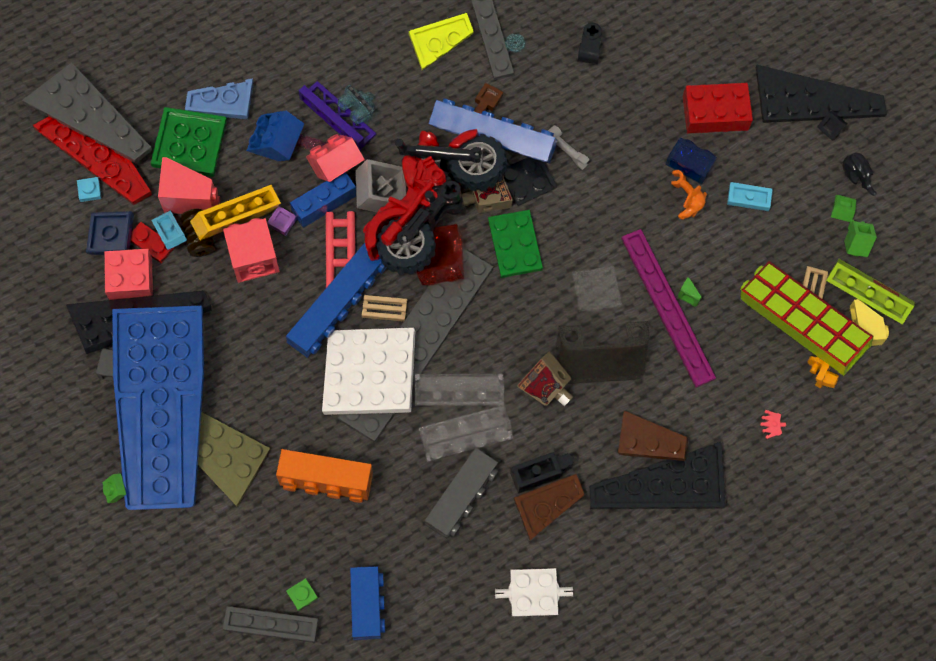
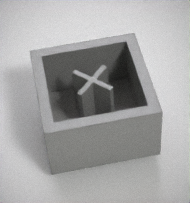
[356,159,406,212]

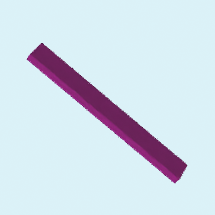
[621,229,716,388]

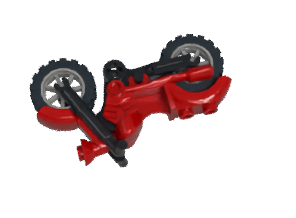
[363,129,507,275]

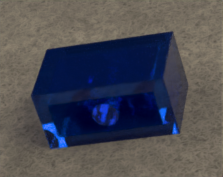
[665,137,717,185]

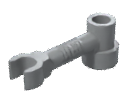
[548,125,589,170]

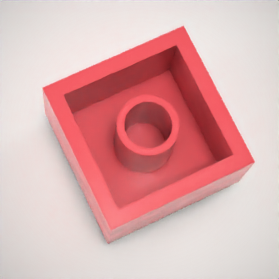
[306,134,365,182]
[105,249,153,300]

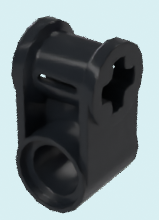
[577,22,602,64]

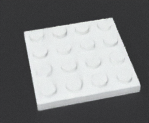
[322,328,416,415]

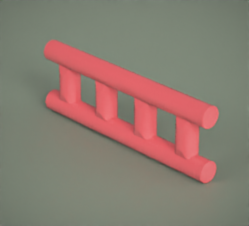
[325,211,356,288]

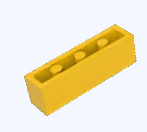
[190,185,281,240]

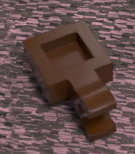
[474,83,503,114]

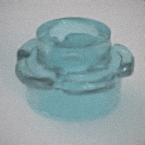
[505,34,525,52]

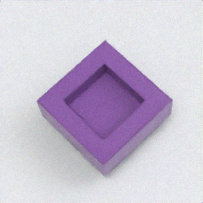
[267,206,297,236]

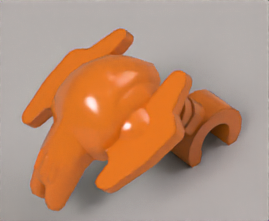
[671,170,707,219]

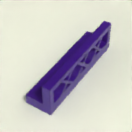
[299,81,376,150]

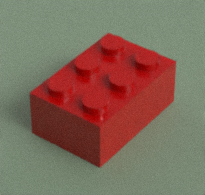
[683,83,753,134]

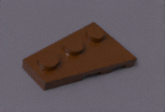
[618,411,688,461]
[513,474,585,540]

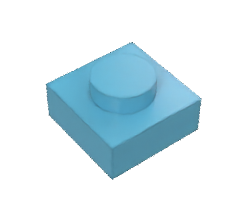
[77,177,102,202]

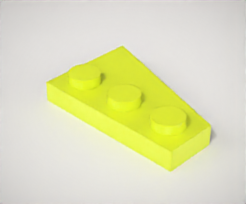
[409,13,474,70]

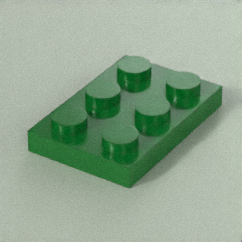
[488,210,543,278]

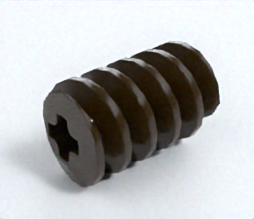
[180,209,215,257]

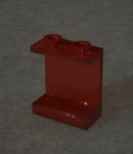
[417,224,464,285]

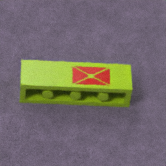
[826,259,915,325]

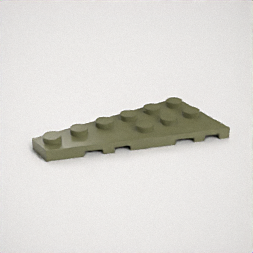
[198,412,271,507]

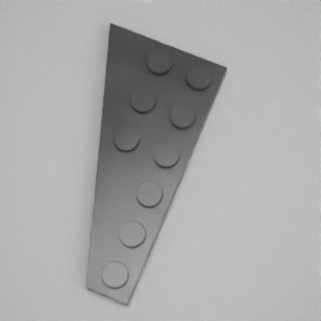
[22,62,152,163]

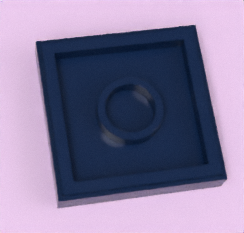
[86,211,134,255]

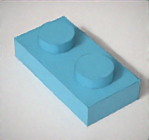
[727,182,772,211]
[151,211,187,250]

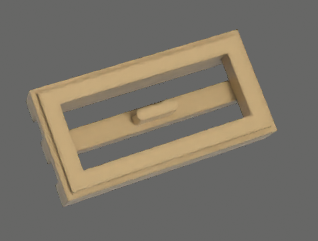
[803,266,828,299]
[362,295,407,321]

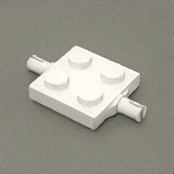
[495,569,573,616]

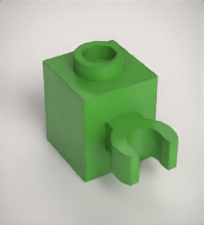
[844,219,877,257]

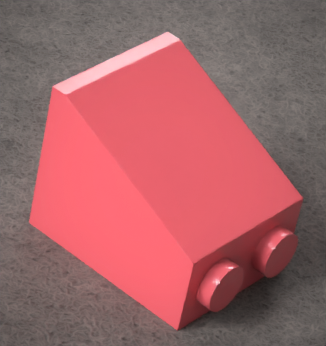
[158,157,220,214]

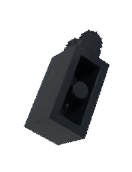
[510,452,574,494]

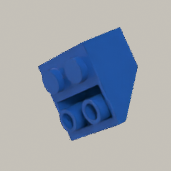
[246,111,304,161]

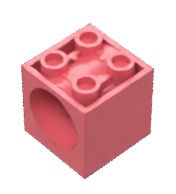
[223,218,280,283]

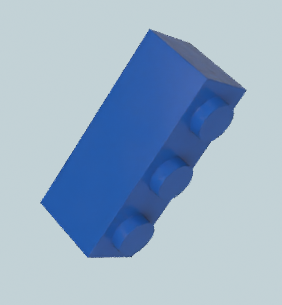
[290,172,356,228]
[350,566,385,640]

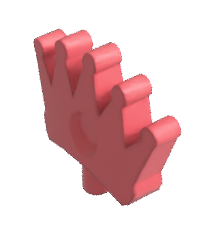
[760,410,786,439]

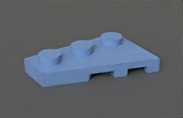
[185,78,253,119]

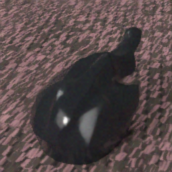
[843,153,877,196]

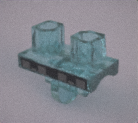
[337,85,375,124]

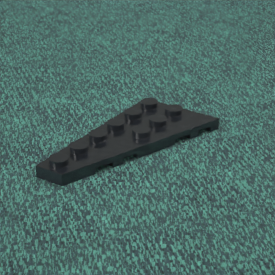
[755,65,887,123]
[66,290,212,354]
[589,441,725,510]

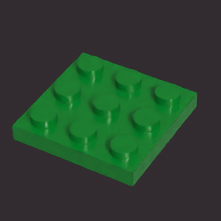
[151,107,227,177]

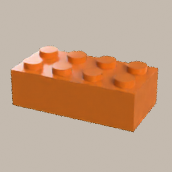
[276,449,373,503]

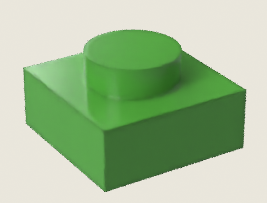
[102,474,126,503]
[286,578,318,611]

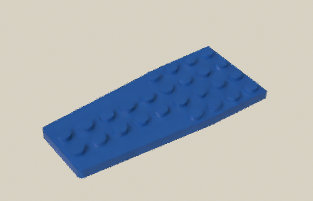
[112,306,204,510]

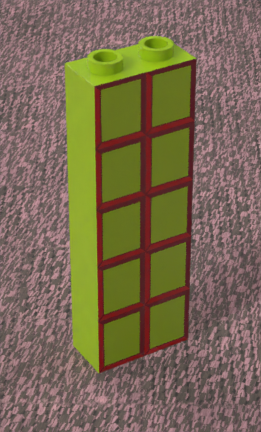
[740,261,874,376]

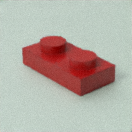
[131,222,175,264]

